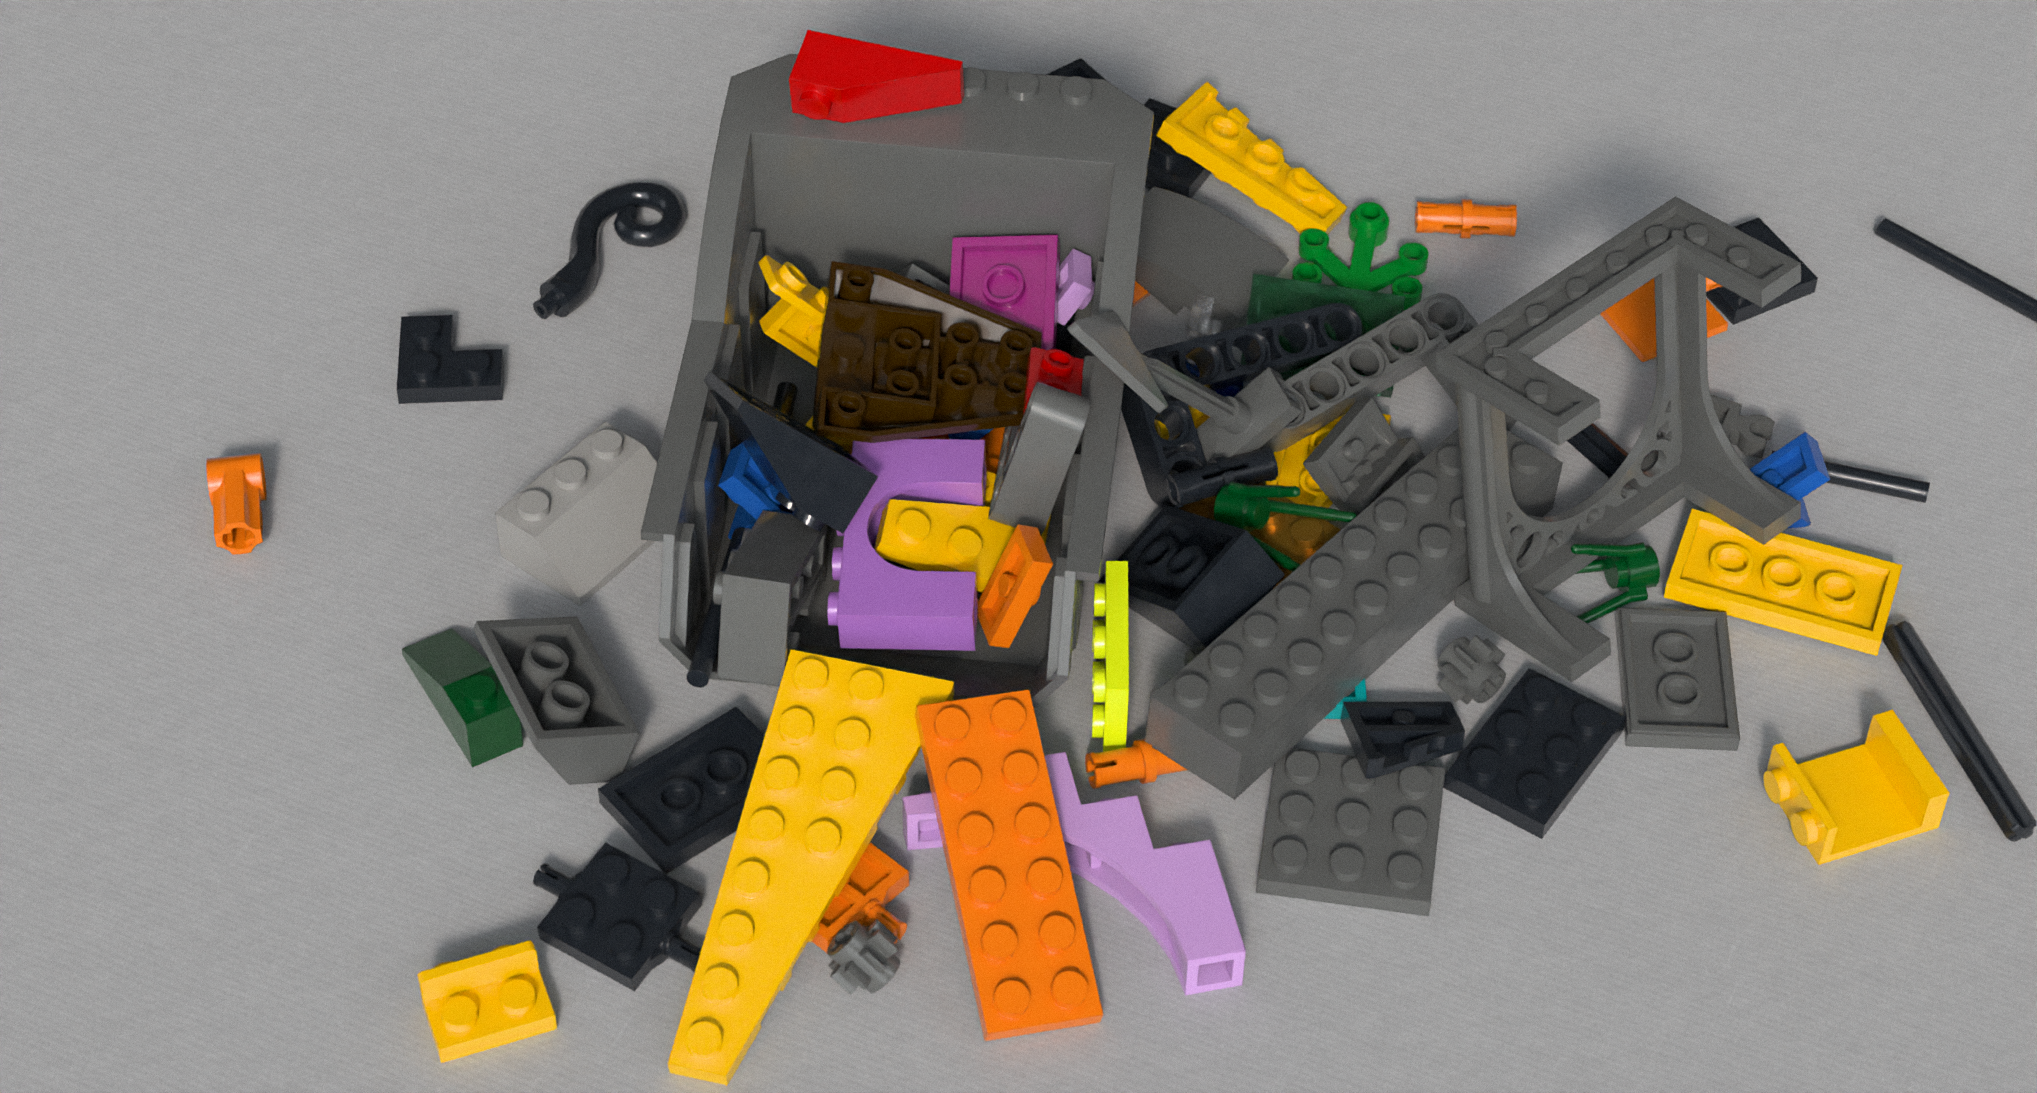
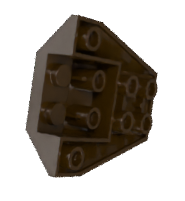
[812,261,1042,443]

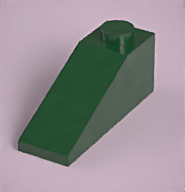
[402,628,523,768]

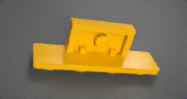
[758,255,827,367]

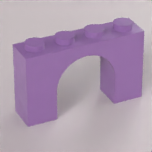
[828,439,987,651]

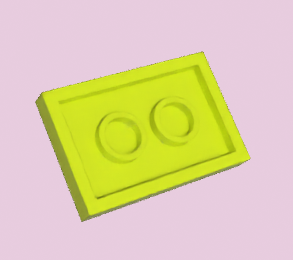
[1092,561,1129,752]

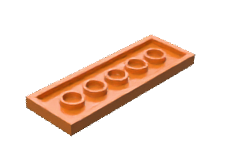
[915,690,1103,1041]

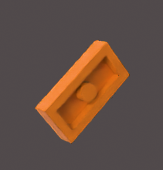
[977,525,1053,648]

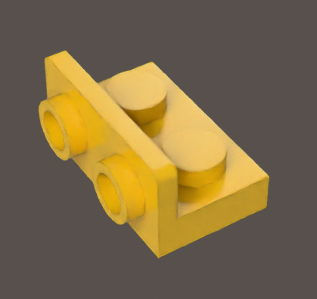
[417,941,557,1063]

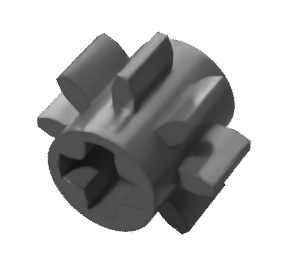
[1437,635,1506,705]
[827,919,900,994]

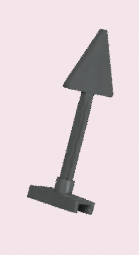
[1067,311,1302,464]

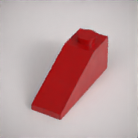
[789,30,964,123]

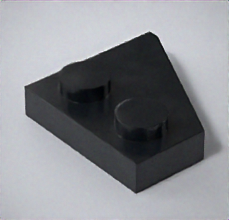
[1340,701,1465,779]

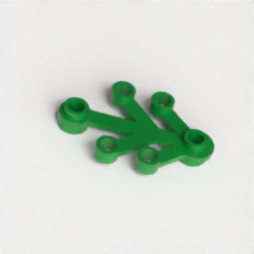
[1291,202,1429,341]

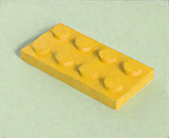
[1664,509,1903,656]

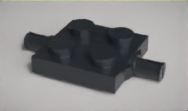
[533,842,702,992]

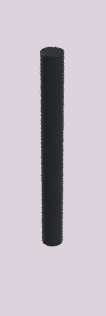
[1876,218,2037,323]
[686,527,746,687]

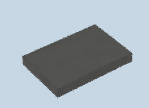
[1615,608,1740,751]

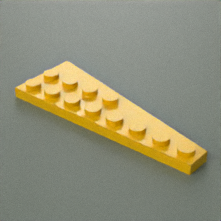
[667,649,954,1085]

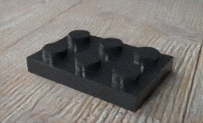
[1443,668,1626,839]
[598,707,765,874]

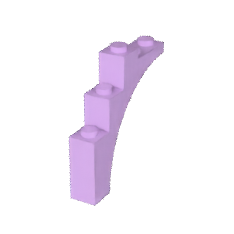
[902,752,1246,995]

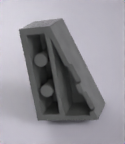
[713,510,827,687]

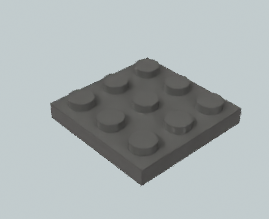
[1256,748,1445,916]

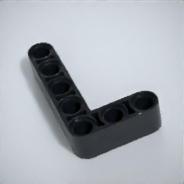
[1121,303,1362,508]

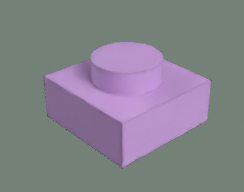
[1057,249,1095,326]

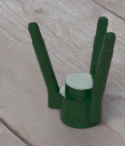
[1214,482,1357,572]
[1570,542,1660,624]

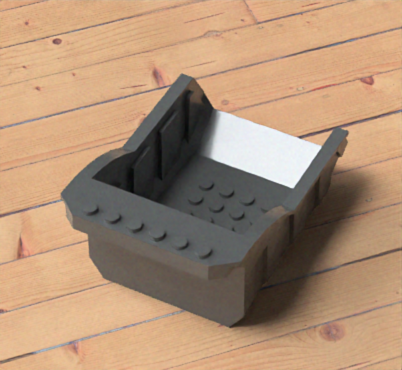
[641,54,1154,708]

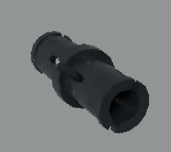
[1166,447,1278,508]

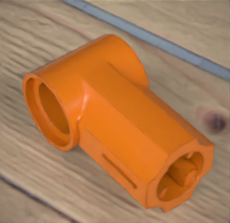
[206,453,267,555]

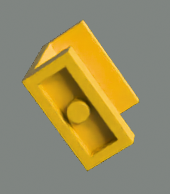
[1763,710,1949,865]

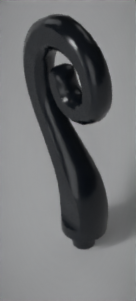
[533,182,685,319]

